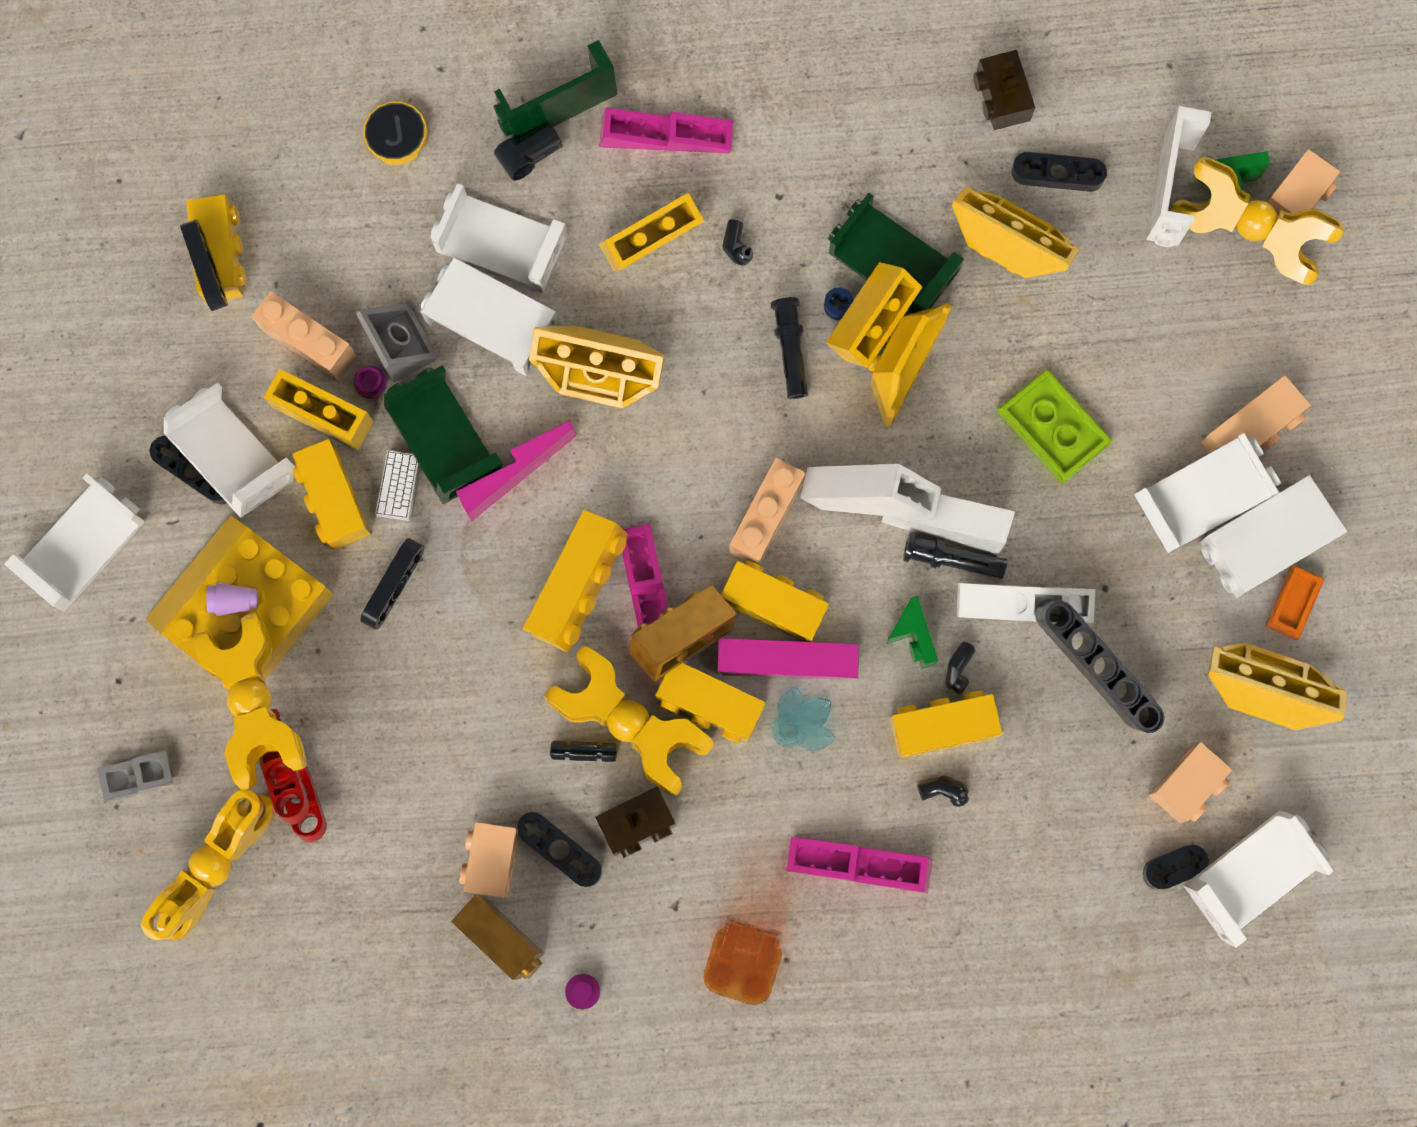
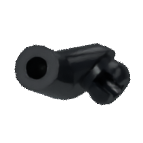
[722,219,753,266]
[945,641,976,694]
[917,775,969,807]

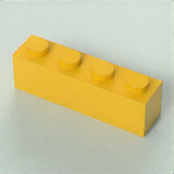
[522,510,628,653]

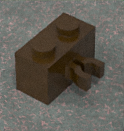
[973,50,1035,130]
[595,786,677,859]

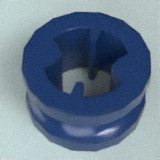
[824,287,854,320]

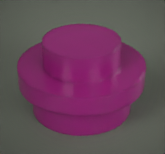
[354,366,387,399]
[565,974,600,1010]

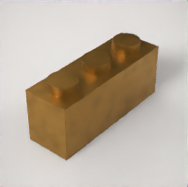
[628,585,737,682]

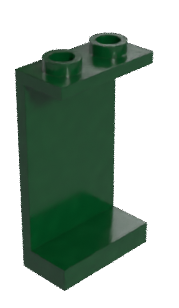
[493,40,618,139]
[828,193,964,313]
[384,365,503,504]

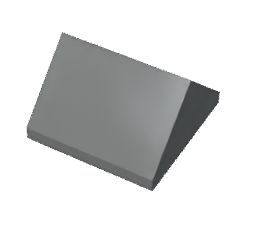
[356,303,438,382]

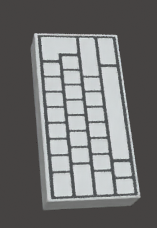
[376,450,420,521]

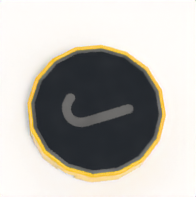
[363,102,428,165]

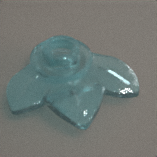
[772,687,835,751]

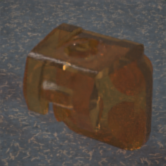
[703,915,782,1005]

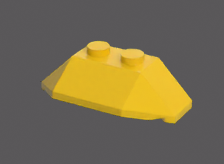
[952,186,1080,278]
[868,303,952,428]
[529,325,665,408]
[1208,643,1347,730]

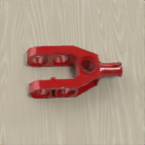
[259,709,327,842]

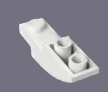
[956,583,1096,623]

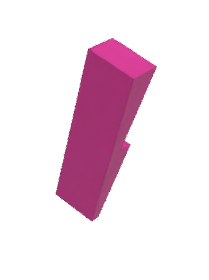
[599,107,733,154]
[456,421,576,521]
[622,524,668,627]
[718,638,859,679]
[786,837,933,894]

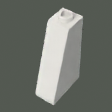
[800,464,941,520]
[882,494,1015,557]

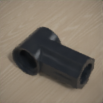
[494,121,563,181]

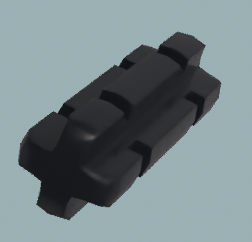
[550,741,617,762]

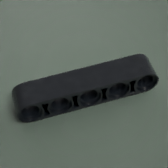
[1035,599,1165,733]

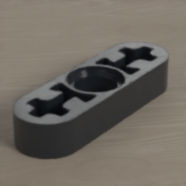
[1011,152,1107,192]
[180,219,228,311]
[149,436,227,504]
[360,538,425,630]
[517,812,602,887]

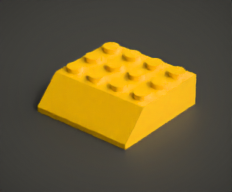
[146,515,334,680]

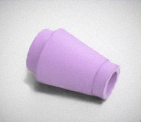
[206,582,258,616]

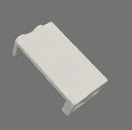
[1146,106,1212,247]
[431,183,568,292]
[421,258,559,376]
[164,383,295,518]
[1134,433,1281,553]
[4,473,145,612]
[1200,475,1347,599]
[1183,810,1333,948]

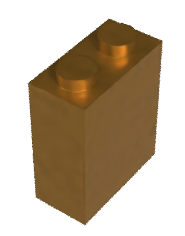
[451,895,544,980]

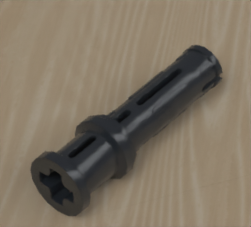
[770,297,808,399]
[903,532,1007,579]

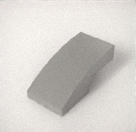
[97,750,173,803]

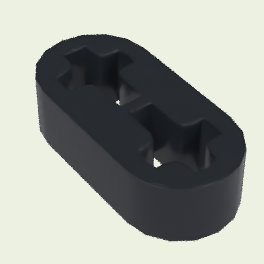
[1142,845,1209,890]

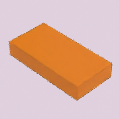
[1265,565,1325,640]

